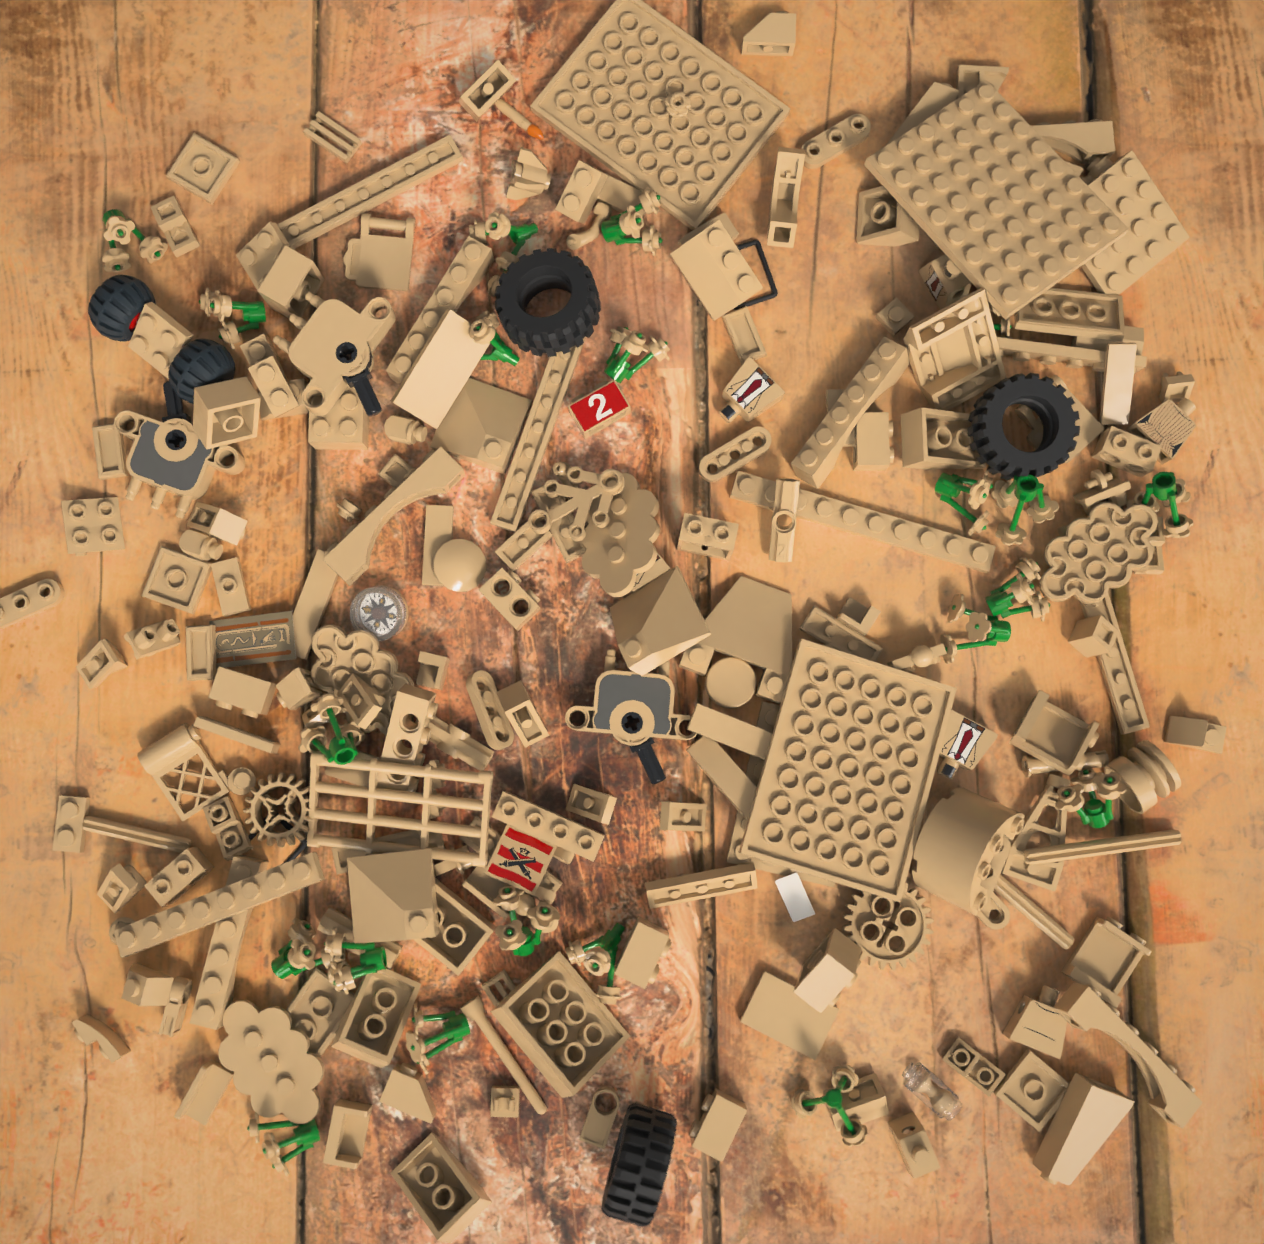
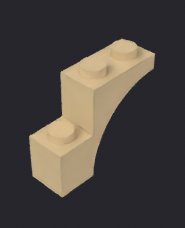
[240,334,300,418]

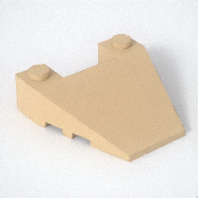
[679,576,792,705]

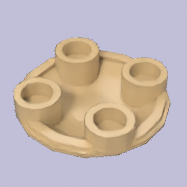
[433,539,487,592]

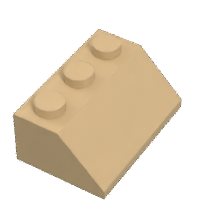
[670,220,763,321]

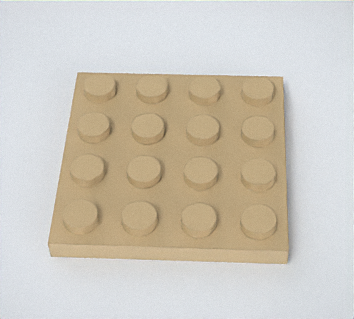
[1081,150,1190,295]

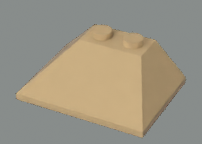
[904,288,1006,411]

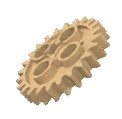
[842,883,934,970]

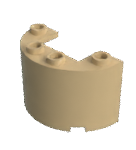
[912,787,1025,916]

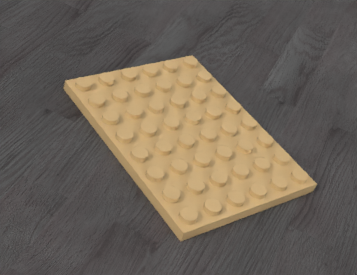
[530,0,791,230]
[864,80,1129,320]
[738,639,957,902]

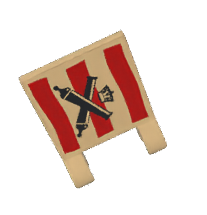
[484,824,574,905]

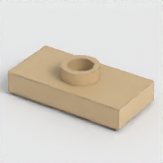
[211,557,251,617]

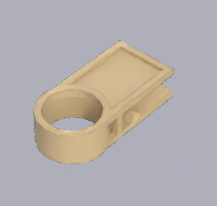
[158,976,193,1037]
[579,1086,620,1149]

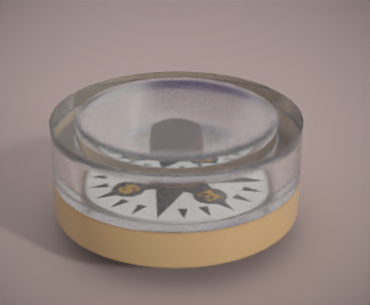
[350,585,408,641]

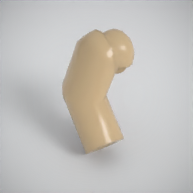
[553,461,579,500]

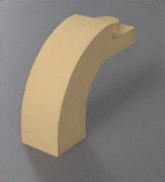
[767,147,805,248]

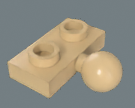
[887,643,947,673]

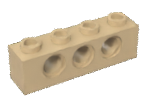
[377,684,438,792]
[492,791,605,862]

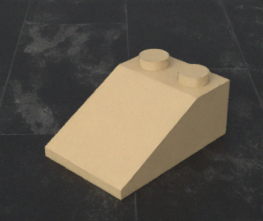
[901,407,986,469]
[331,969,422,1068]
[391,1133,492,1243]

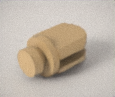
[384,415,427,445]
[179,529,223,561]

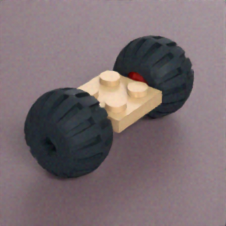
[88,275,236,404]

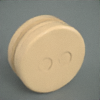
[705,657,756,708]

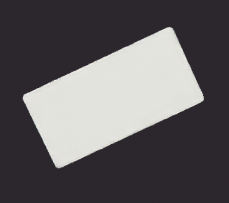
[775,873,815,922]

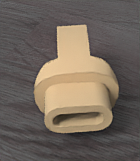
[433,845,473,877]

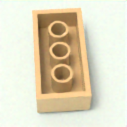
[308,353,370,450]
[413,877,497,976]

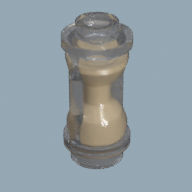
[902,1062,962,1121]

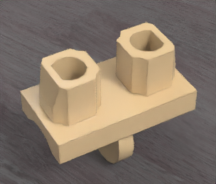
[1073,469,1131,516]
[124,619,181,659]

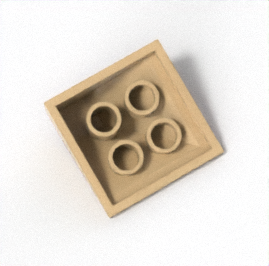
[430,378,533,475]
[610,566,711,676]
[347,848,440,943]

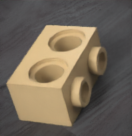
[1092,426,1162,478]
[478,568,541,631]
[144,847,214,907]

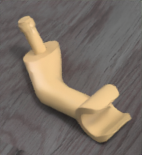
[566,202,612,250]

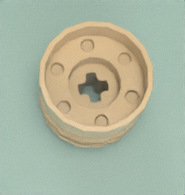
[1104,740,1181,814]

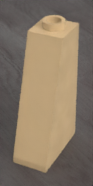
[886,81,959,145]
[1032,1073,1134,1186]

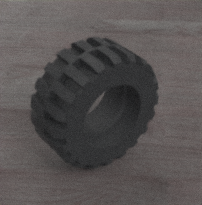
[494,248,601,357]
[967,373,1080,480]
[601,1103,677,1227]

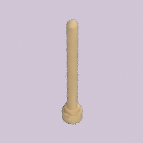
[460,995,547,1114]

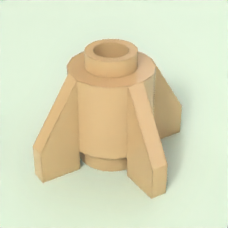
[506,147,551,200]

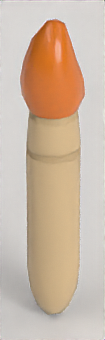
[495,99,544,140]

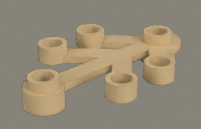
[528,466,625,541]

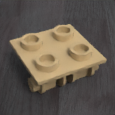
[61,497,125,556]

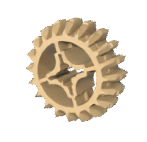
[243,772,319,847]

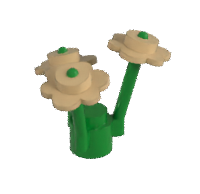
[935,470,993,536]
[247,1112,320,1176]

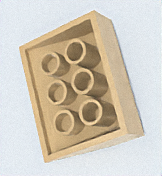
[490,951,630,1098]

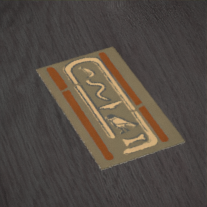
[209,611,296,669]

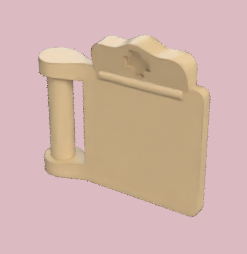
[343,213,416,291]
[1015,375,1104,463]

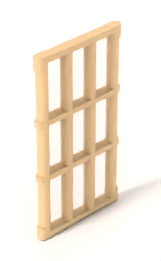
[307,751,493,868]

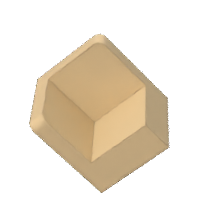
[836,598,881,636]
[1068,615,1119,657]
[416,651,450,691]

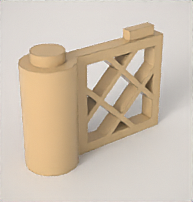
[137,723,230,821]

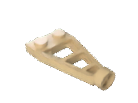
[1001,774,1071,892]

